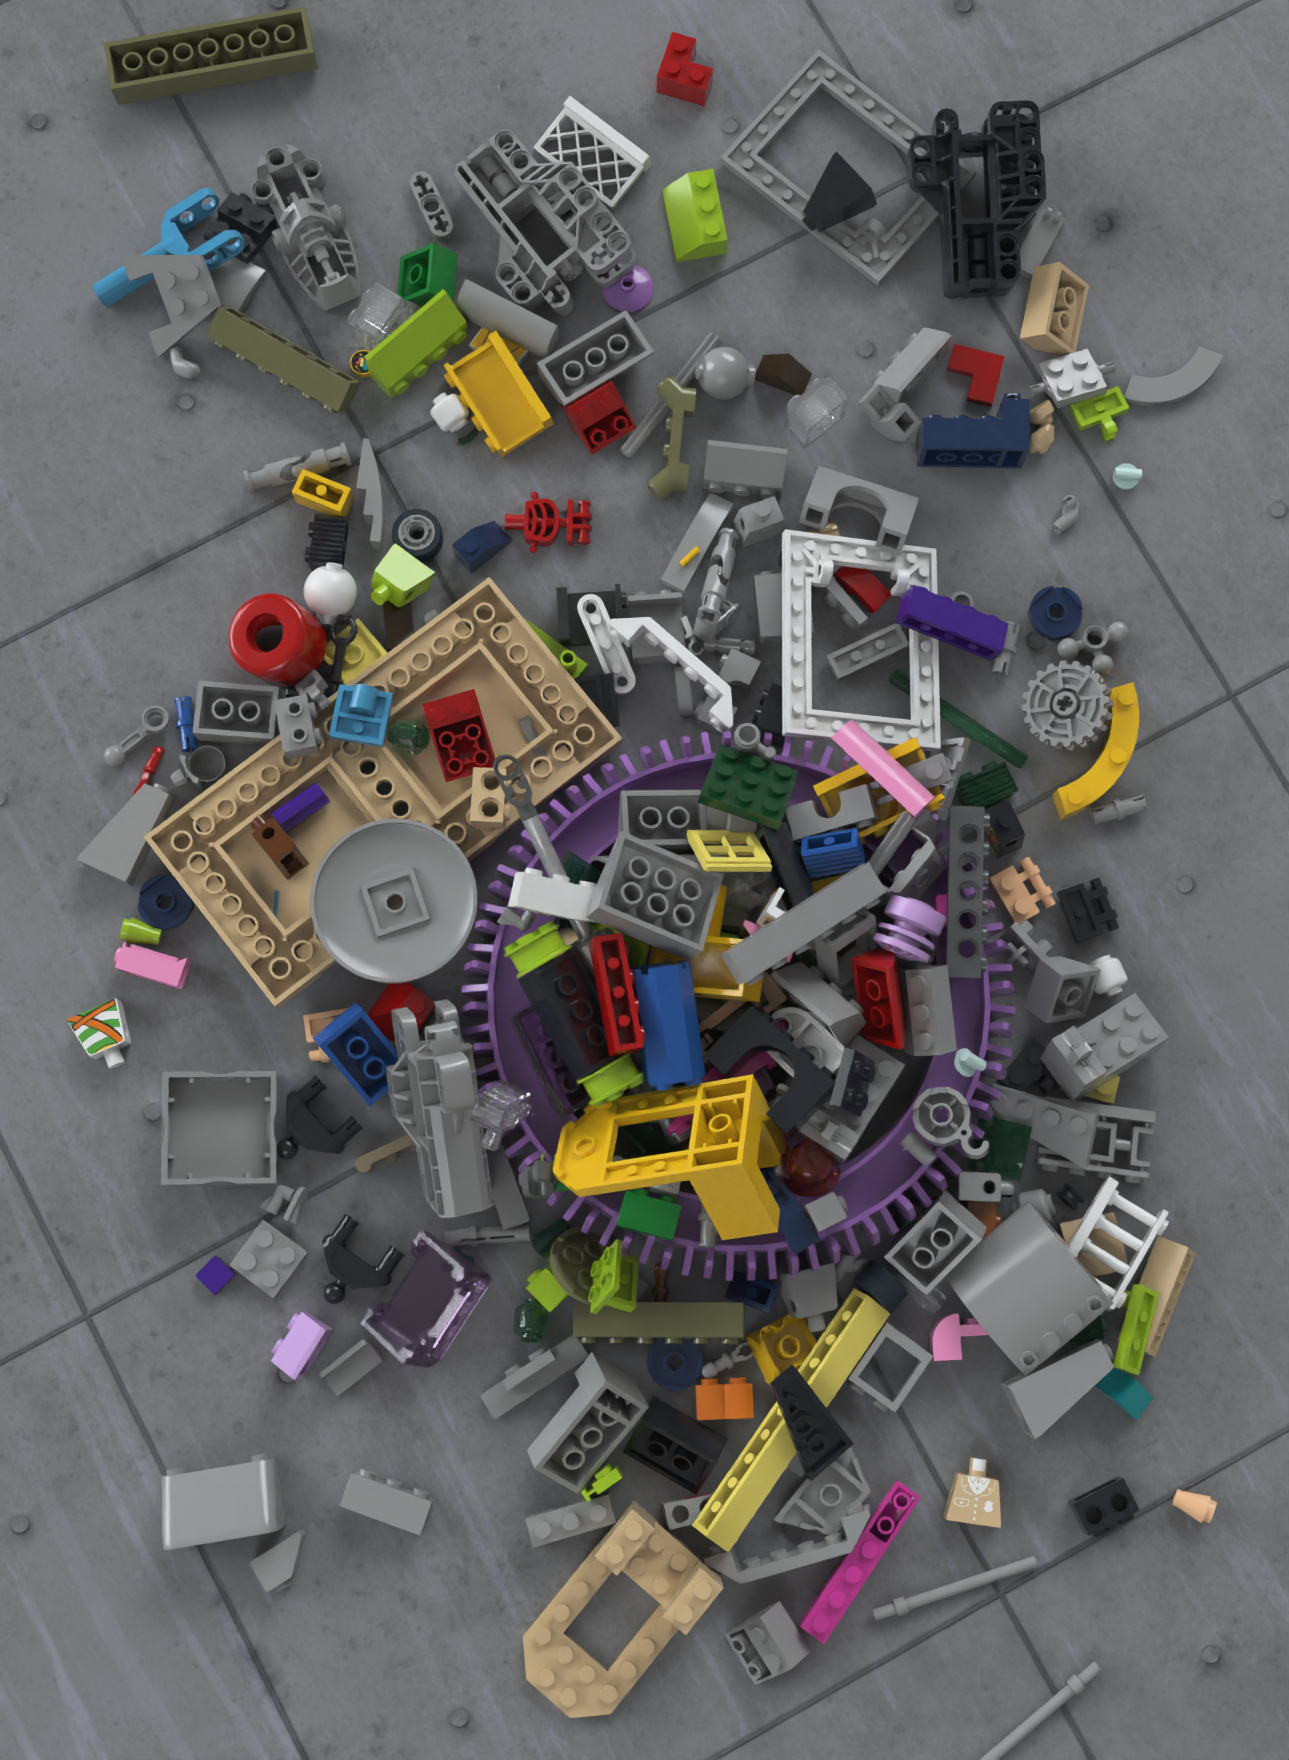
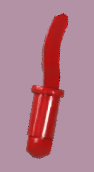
[133,746,165,794]

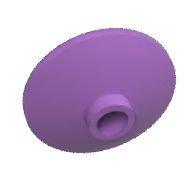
[602,265,654,313]

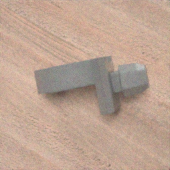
[170,746,228,789]

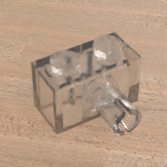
[470,1080,531,1151]

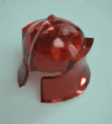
[780,1139,840,1197]

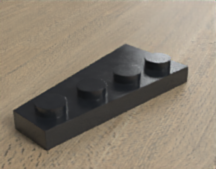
[770,1365,854,1481]

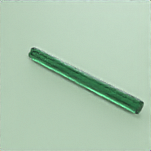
[889,669,1028,768]

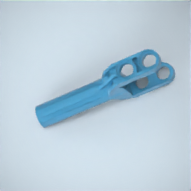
[93,188,245,308]

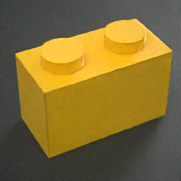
[292,469,355,517]

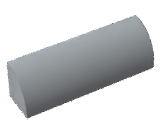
[456,279,559,359]

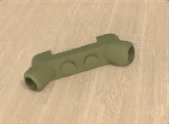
[648,376,696,500]

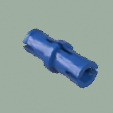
[174,696,199,752]

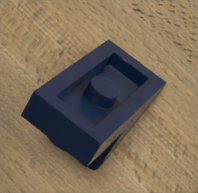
[724,1271,781,1314]

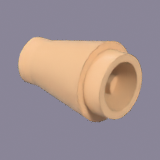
[1171,1489,1217,1523]

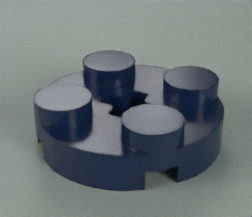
[1028,586,1083,641]
[138,875,194,930]
[647,1339,703,1391]

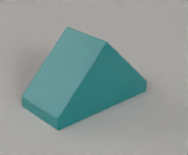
[1095,1367,1153,1420]

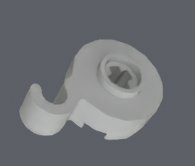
[913,1087,990,1159]

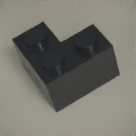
[752,683,785,748]

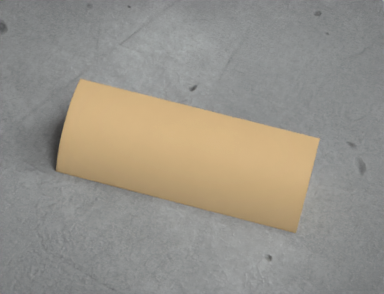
[1117,1236,1196,1357]

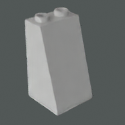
[1000,1339,1114,1439]

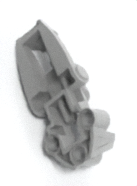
[251,144,361,311]

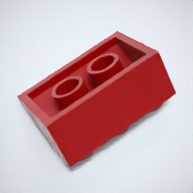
[851,948,907,1050]

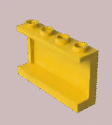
[444,331,554,458]
[813,737,945,845]

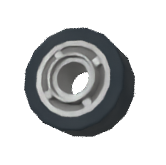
[392,509,443,562]

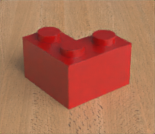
[657,32,713,107]

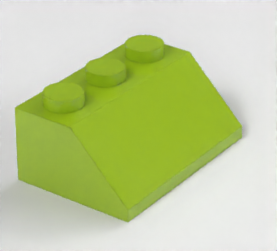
[662,169,728,262]

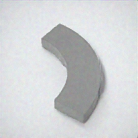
[1124,346,1223,406]

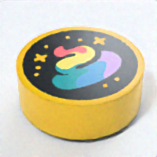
[350,350,370,378]

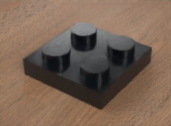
[830,1048,876,1118]

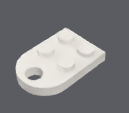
[767,1007,845,1078]

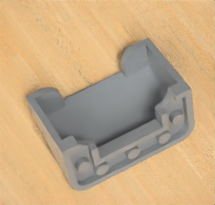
[161,1453,285,1550]

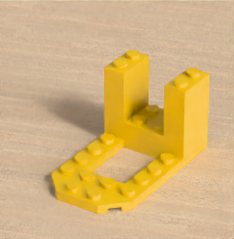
[553,1075,787,1240]

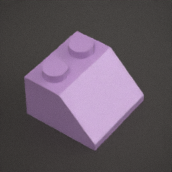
[271,1311,334,1380]

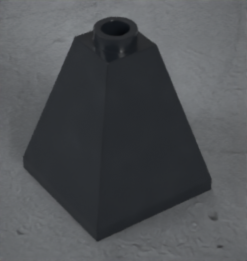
[802,151,877,232]

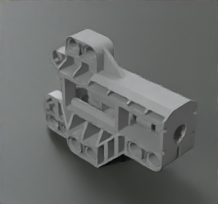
[454,129,637,316]
[386,999,494,1218]

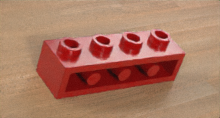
[588,933,645,1057]

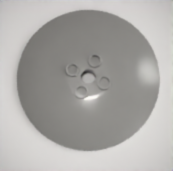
[310,819,478,984]

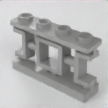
[1034,1097,1156,1184]

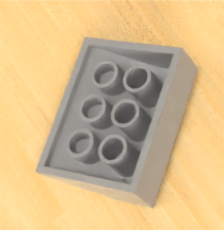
[586,831,724,961]

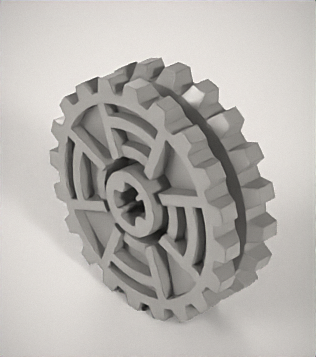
[1022,660,1114,751]

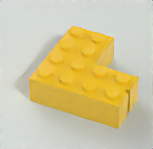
[649,885,764,1002]

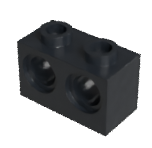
[1068,1476,1140,1537]

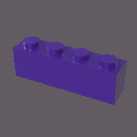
[896,585,1009,661]

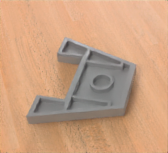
[120,255,221,357]

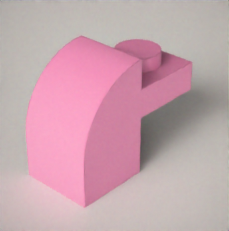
[929,1313,988,1361]

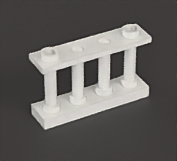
[1067,1177,1169,1311]

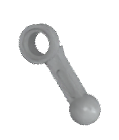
[104,705,170,767]

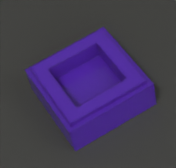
[195,1255,236,1295]

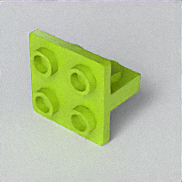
[588,1239,639,1314]

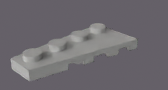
[987,1084,1099,1169]

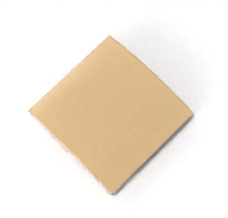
[1058,1212,1128,1277]

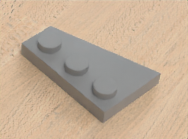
[918,737,971,823]

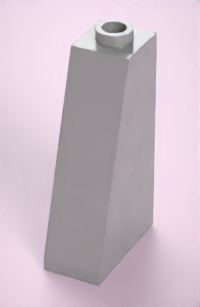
[77,783,174,886]

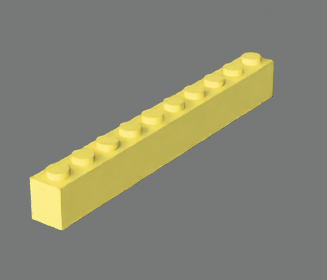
[692,1288,890,1553]

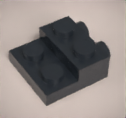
[204,192,276,264]

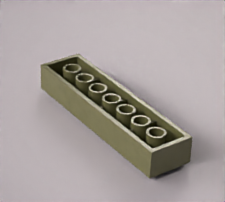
[103,6,318,105]

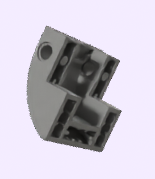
[945,1201,1114,1376]

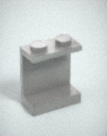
[628,589,686,665]

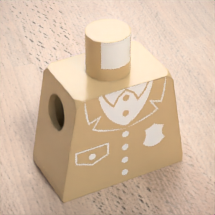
[943,1457,1001,1528]

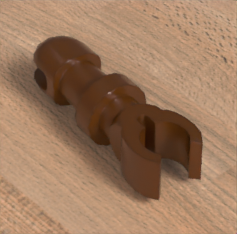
[652,1262,669,1302]

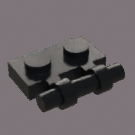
[1056,878,1119,944]

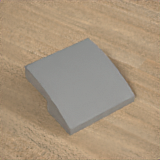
[209,257,266,312]

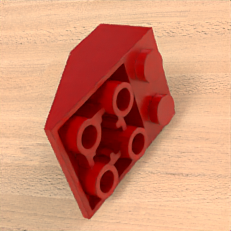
[422,689,495,782]

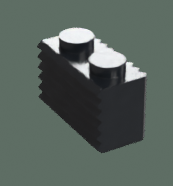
[305,514,349,571]

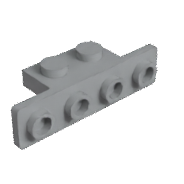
[481,1334,589,1419]

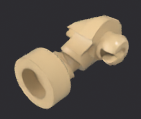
[1029,400,1055,454]

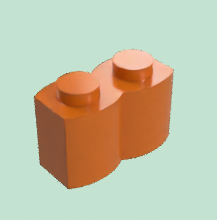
[695,1377,754,1420]

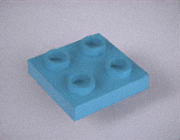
[329,684,394,748]

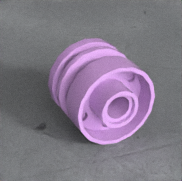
[872,895,947,964]

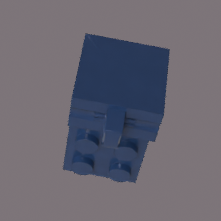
[917,393,1030,468]

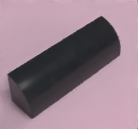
[756,822,815,911]

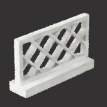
[533,96,652,210]

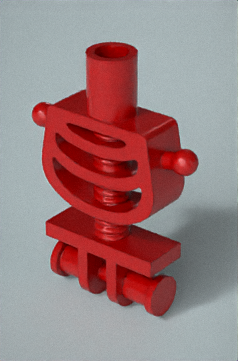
[505,492,592,553]

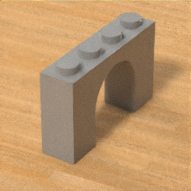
[799,466,919,555]

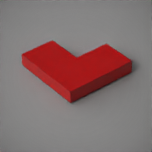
[947,344,1005,407]

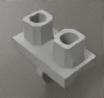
[1000,920,1053,973]

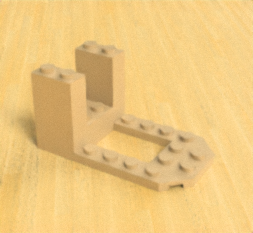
[523,1500,724,1718]

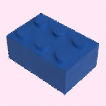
[313,1002,398,1107]

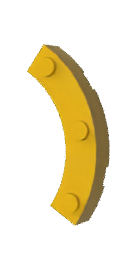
[1052,682,1139,820]

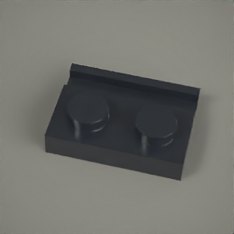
[574,673,620,727]

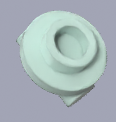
[1113,463,1142,490]
[954,1048,986,1077]

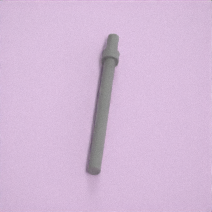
[872,1556,1038,1621]
[980,1662,1102,1760]

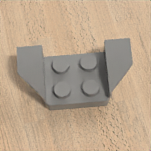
[871,808,946,908]

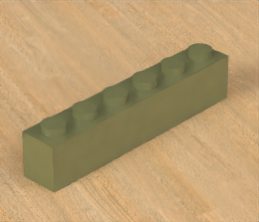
[207,306,361,413]
[573,1302,745,1345]

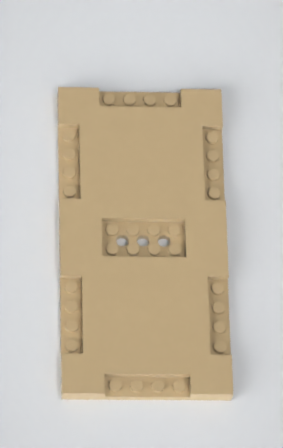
[144,577,623,1009]

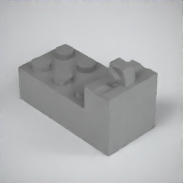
[1040,993,1169,1103]
[796,1035,905,1164]
[527,1352,649,1494]

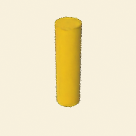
[679,546,700,567]

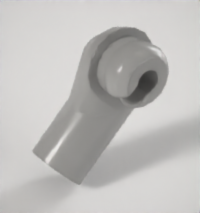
[1052,495,1079,534]

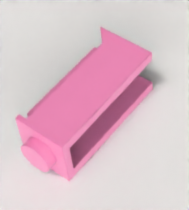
[114,942,193,990]

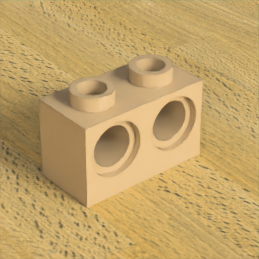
[470,767,512,828]

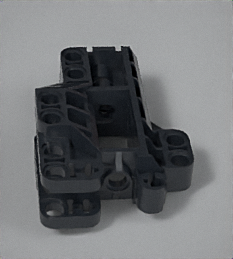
[907,100,1046,299]

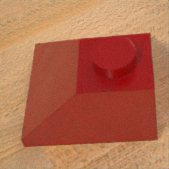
[367,982,435,1042]

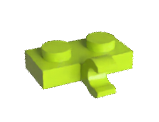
[1069,386,1129,442]

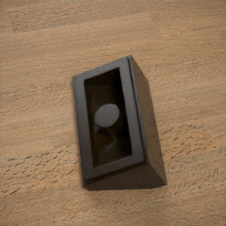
[383,600,414,653]

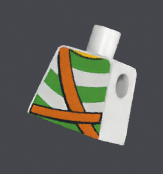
[67,998,131,1069]

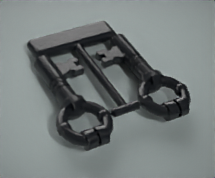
[285,615,358,698]

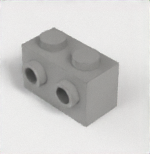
[274,694,323,759]

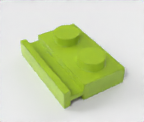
[581,1463,623,1502]

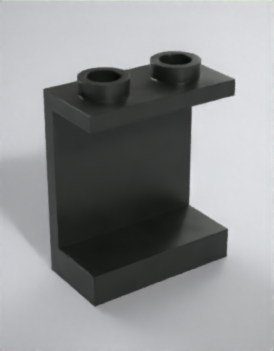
[556,584,627,646]

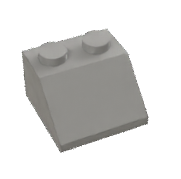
[1024,956,1101,1023]

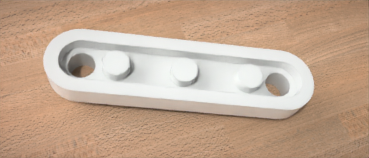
[577,594,636,695]

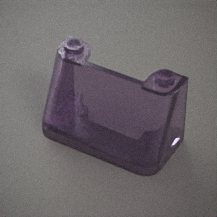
[360,1230,491,1367]

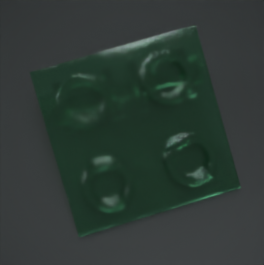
[969,1117,1032,1181]

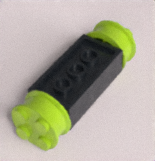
[504,920,645,1108]

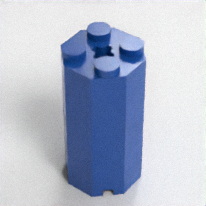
[630,960,706,1091]

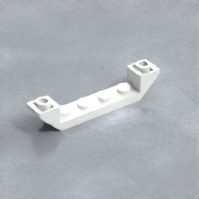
[608,617,733,732]

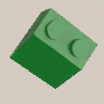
[396,243,457,308]

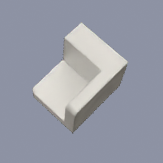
[756,887,787,927]

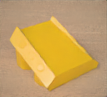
[746,1314,817,1386]

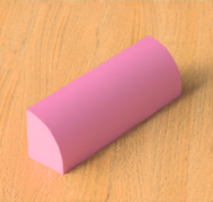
[831,720,936,818]

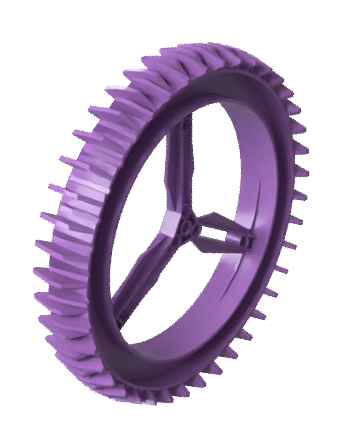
[462,731,1015,1281]

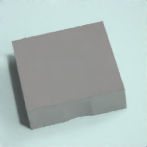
[161,1071,276,1186]

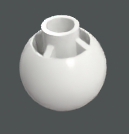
[304,562,357,624]

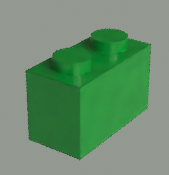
[616,1188,682,1242]

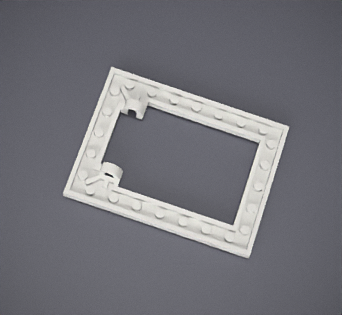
[782,529,941,752]

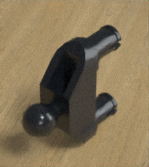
[276,1075,363,1160]
[322,1214,405,1304]

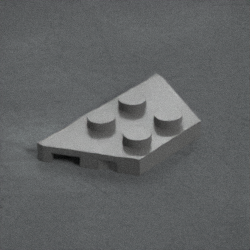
[773,1447,871,1535]

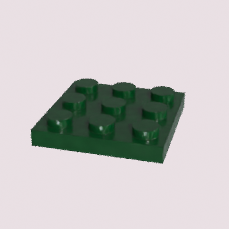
[698,744,799,830]

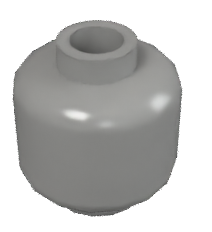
[1013,1189,1056,1224]

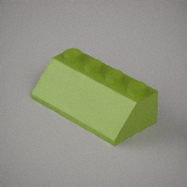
[365,289,468,399]

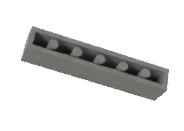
[720,862,886,985]

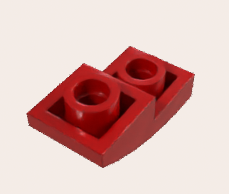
[833,566,891,613]

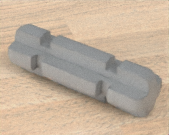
[703,637,756,656]

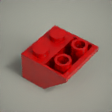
[560,380,636,455]

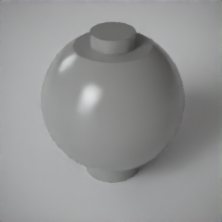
[695,347,756,400]

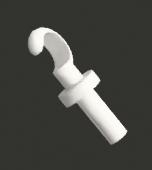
[680,616,704,656]

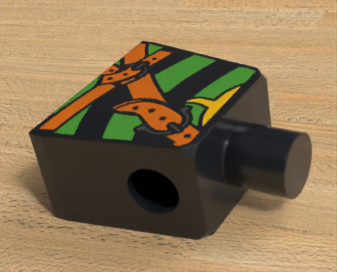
[984,800,1025,859]

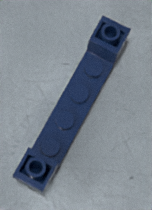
[760,1167,820,1255]

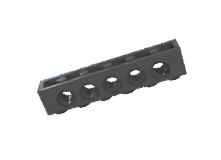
[945,806,990,978]

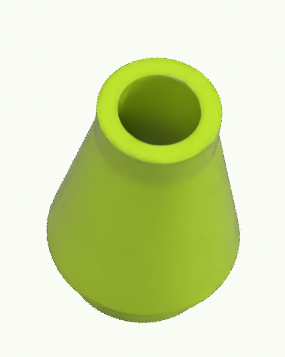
[119,917,162,945]

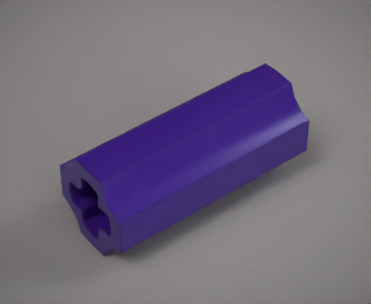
[271,782,331,833]

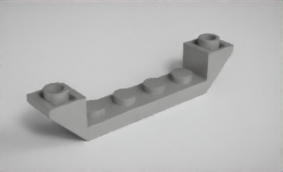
[703,1502,871,1584]

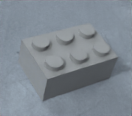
[193,681,284,746]
[884,1190,987,1295]

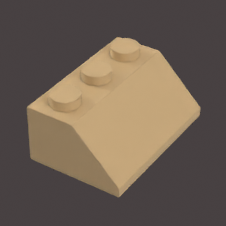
[1020,262,1089,356]

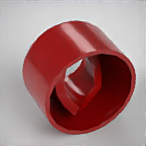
[228,593,327,688]

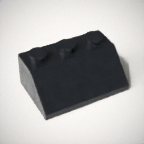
[623,1396,728,1495]

